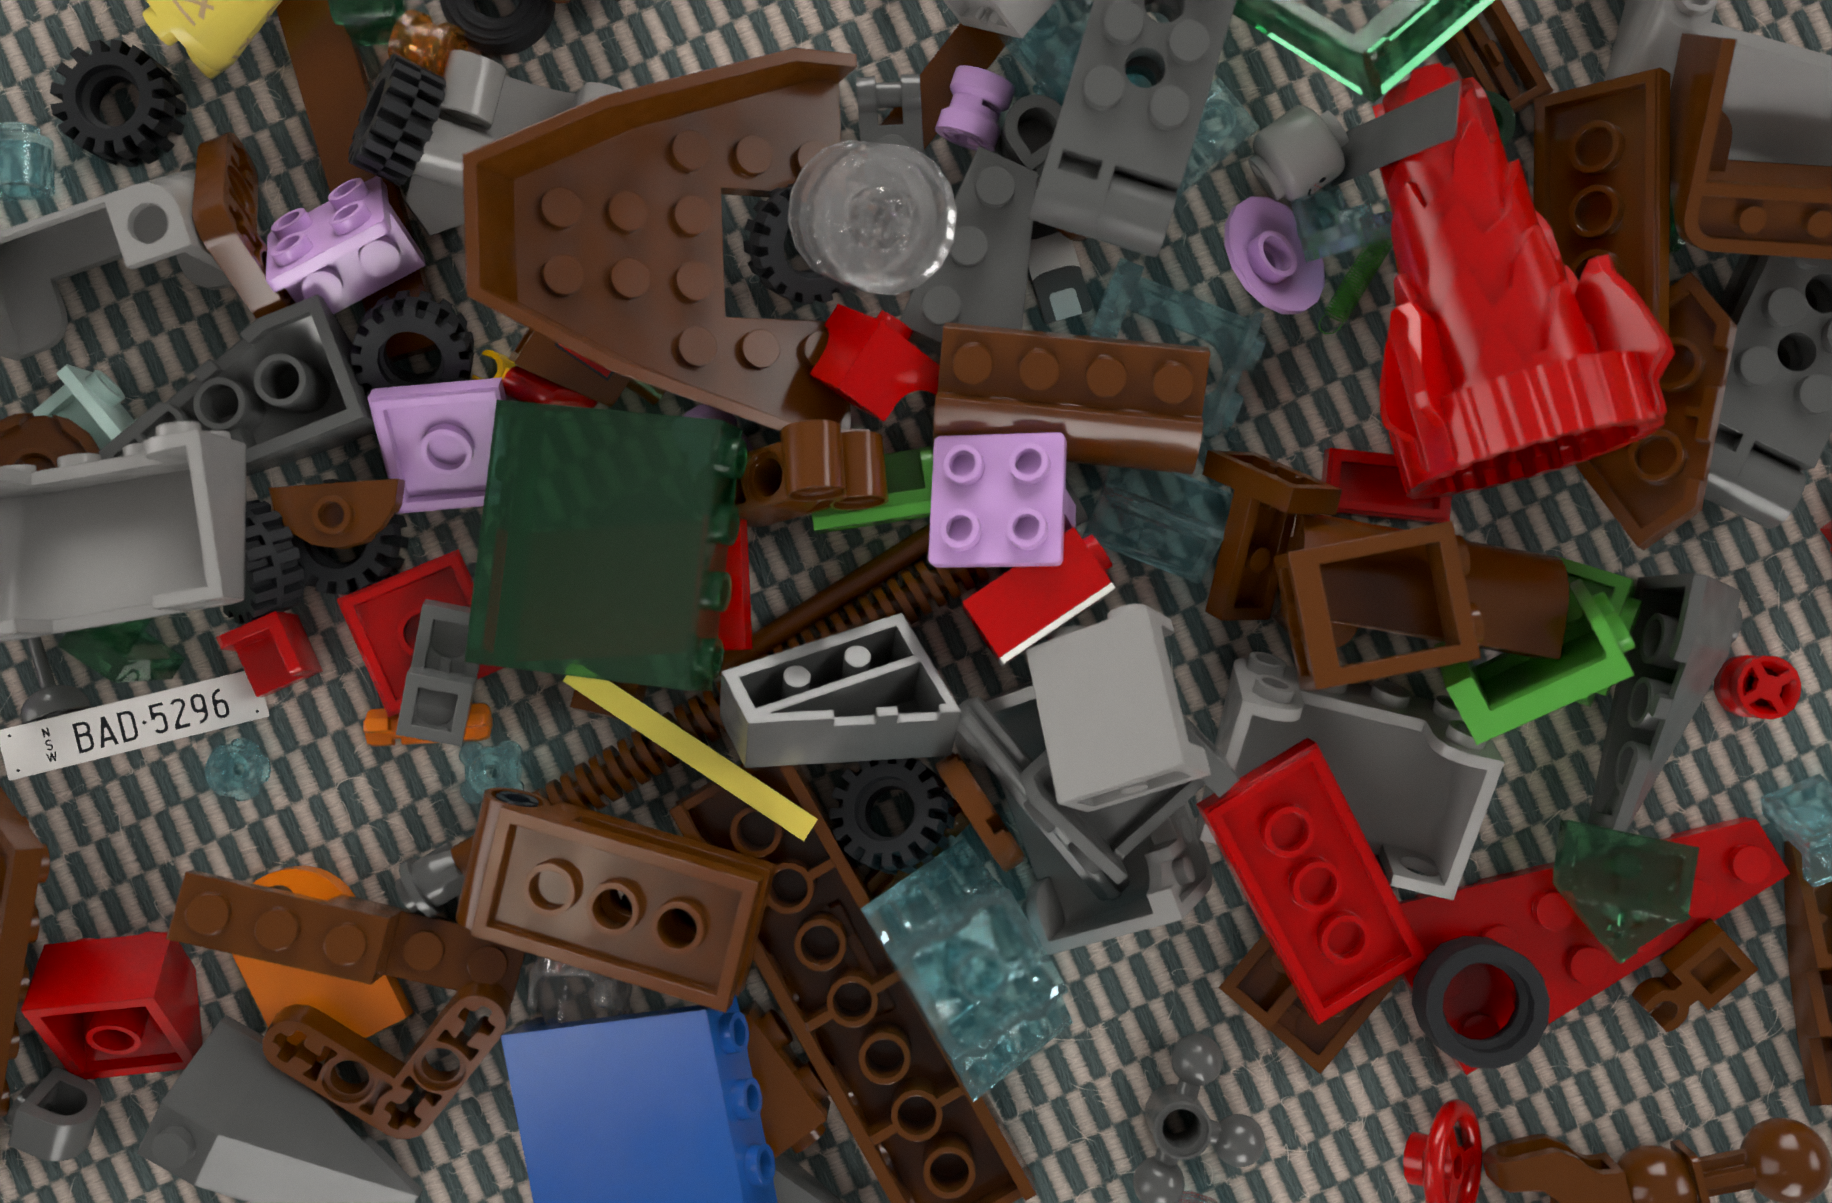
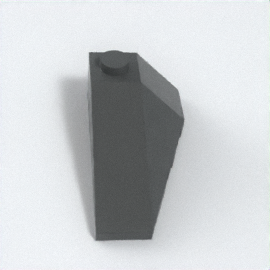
[99,295,376,476]
[137,1015,423,1203]

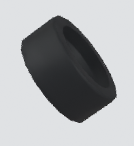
[1412,936,1550,1069]

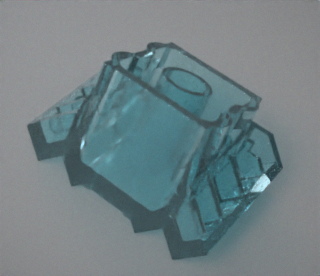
[861,838,1073,1102]

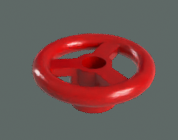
[1403,1099,1482,1203]

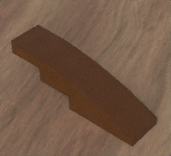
[1784,837,1832,1106]

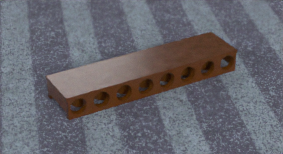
[669,763,1037,1203]

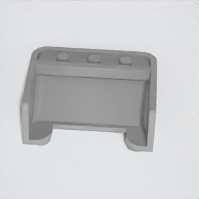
[1604,0,1832,200]

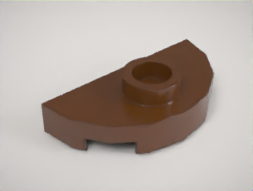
[268,478,405,549]

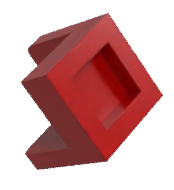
[216,611,323,697]

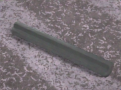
[957,696,1130,901]

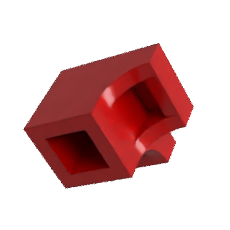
[810,304,940,422]

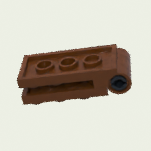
[455,787,776,1012]

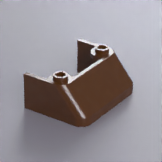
[1670,33,1832,260]

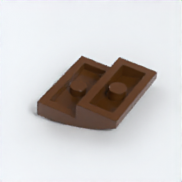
[1219,933,1402,1074]

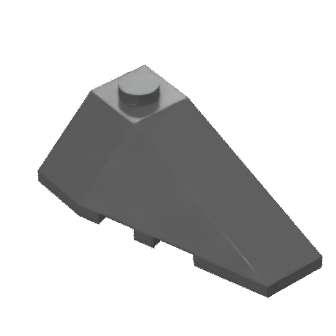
[1588,573,1742,832]

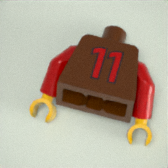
[472,328,666,413]

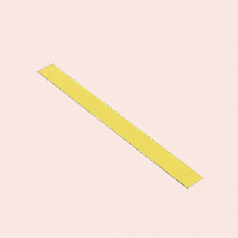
[563,660,818,841]

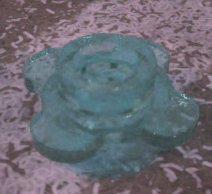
[459,740,524,804]

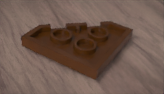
[1575,271,1737,550]

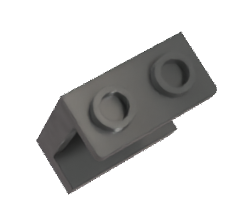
[1019,713,1240,885]

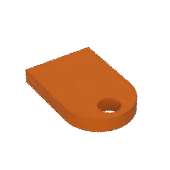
[232,866,414,1062]

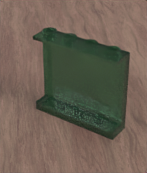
[464,400,748,691]

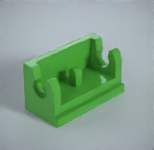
[812,446,933,534]

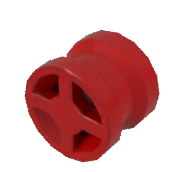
[1714,655,1801,720]

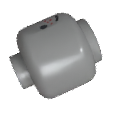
[1248,105,1349,203]

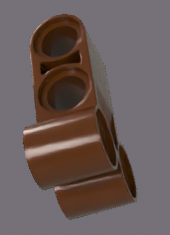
[694,420,889,527]

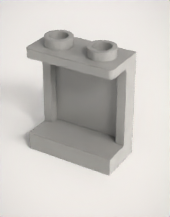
[1026,604,1211,813]

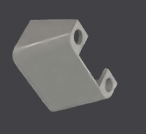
[0,169,233,361]
[0,421,247,642]
[1197,652,1505,900]

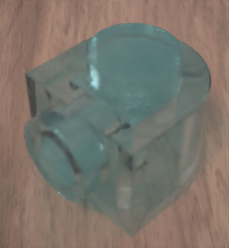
[0,122,55,201]

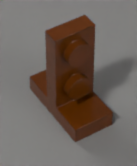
[1202,450,1342,621]

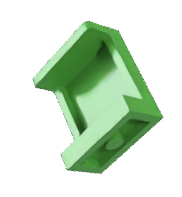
[1434,578,1636,745]

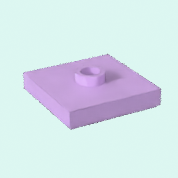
[367,377,526,514]

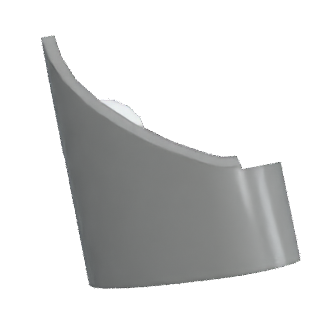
[404,50,623,237]

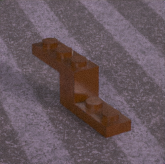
[166,870,526,1003]

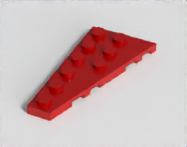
[1398,817,1791,1075]

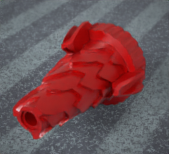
[1372,63,1675,499]

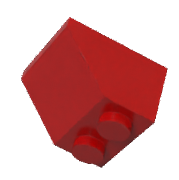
[21,931,203,1080]

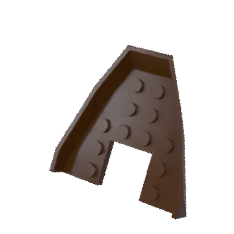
[462,48,870,433]

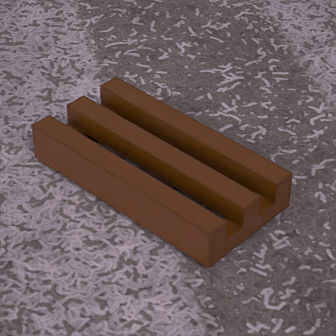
[1430,0,1553,125]

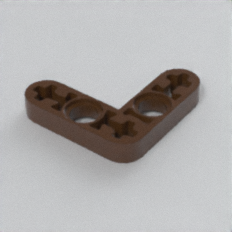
[192,132,296,319]
[262,981,511,1139]

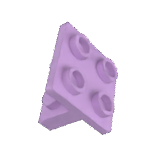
[265,176,426,314]
[928,432,1076,568]

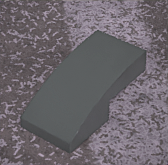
[396,599,491,747]

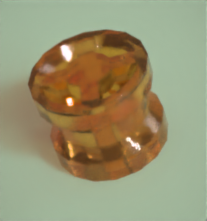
[388,9,468,77]

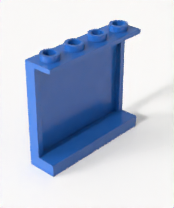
[500,995,778,1203]

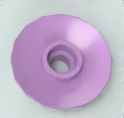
[1224,196,1325,314]

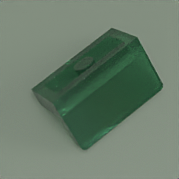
[58,618,186,683]

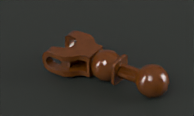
[1482,1117,1832,1203]

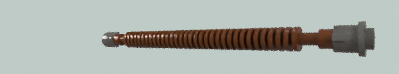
[395,481,1088,918]

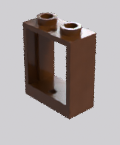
[1274,521,1484,690]

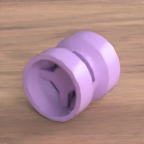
[935,65,1015,152]

